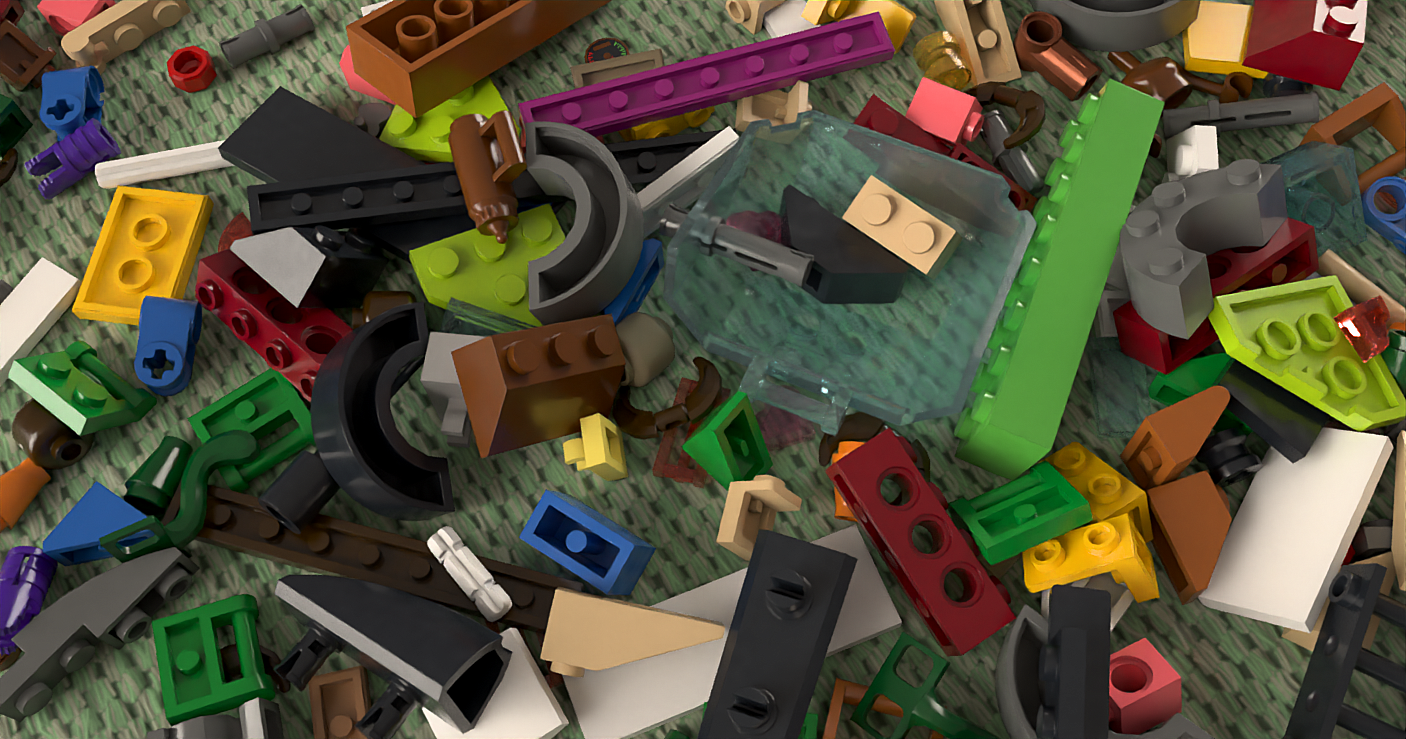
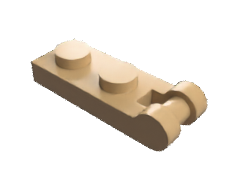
[61,0,191,75]

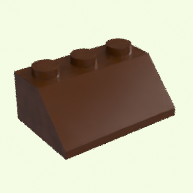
[451,313,626,458]

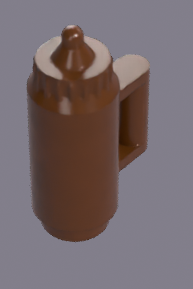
[448,110,527,244]

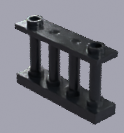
[1281,563,1406,739]

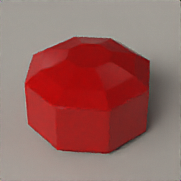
[166,45,217,93]

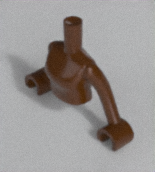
[1107,51,1253,166]

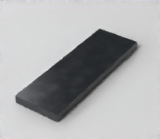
[218,86,477,264]

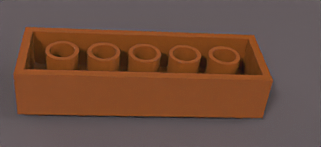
[346,0,612,119]

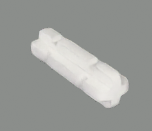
[427,526,512,622]

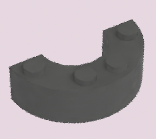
[1029,0,1201,52]
[525,122,644,326]
[1119,159,1288,339]
[995,604,1215,739]

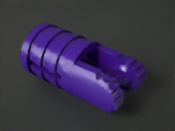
[24,118,121,200]
[0,546,58,656]

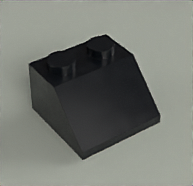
[230,225,389,308]

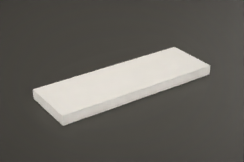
[562,524,902,739]

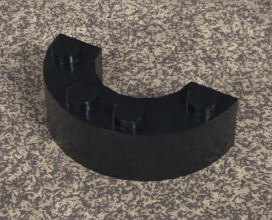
[310,302,455,521]

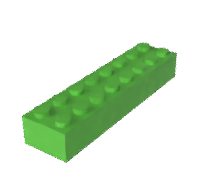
[954,78,1165,481]

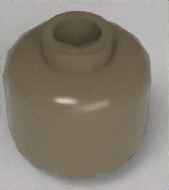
[615,312,675,388]

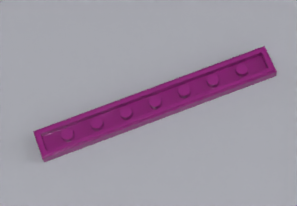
[518,11,895,137]

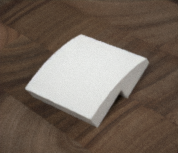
[422,628,569,739]

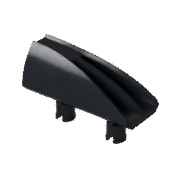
[697,529,858,739]
[273,575,513,739]

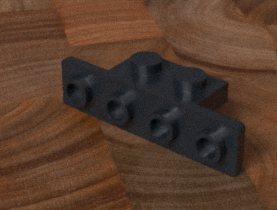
[1036,584,1111,739]

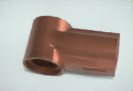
[1013,11,1103,101]

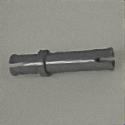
[1162,91,1319,139]
[659,204,814,287]

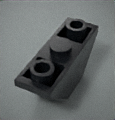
[777,184,910,304]

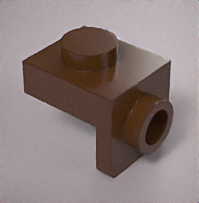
[0,19,57,92]

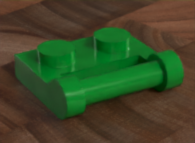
[8,340,157,436]
[188,368,316,493]
[948,460,1093,566]
[152,594,276,727]

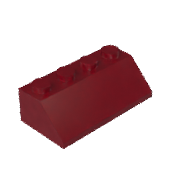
[1242,0,1368,91]

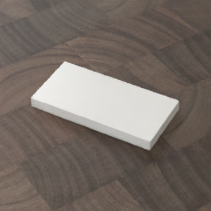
[1198,427,1394,633]

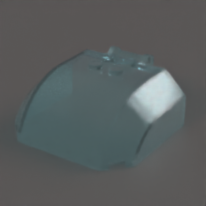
[663,110,1037,436]

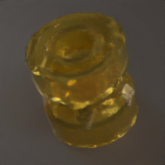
[913,31,972,91]

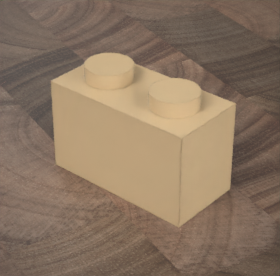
[842,175,963,280]

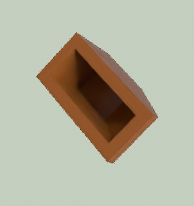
[1145,470,1232,605]

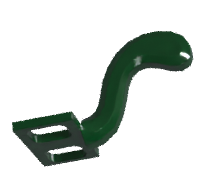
[99,430,261,563]
[850,631,1001,739]

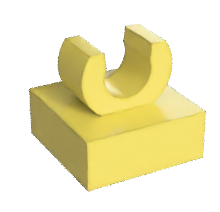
[563,413,628,481]

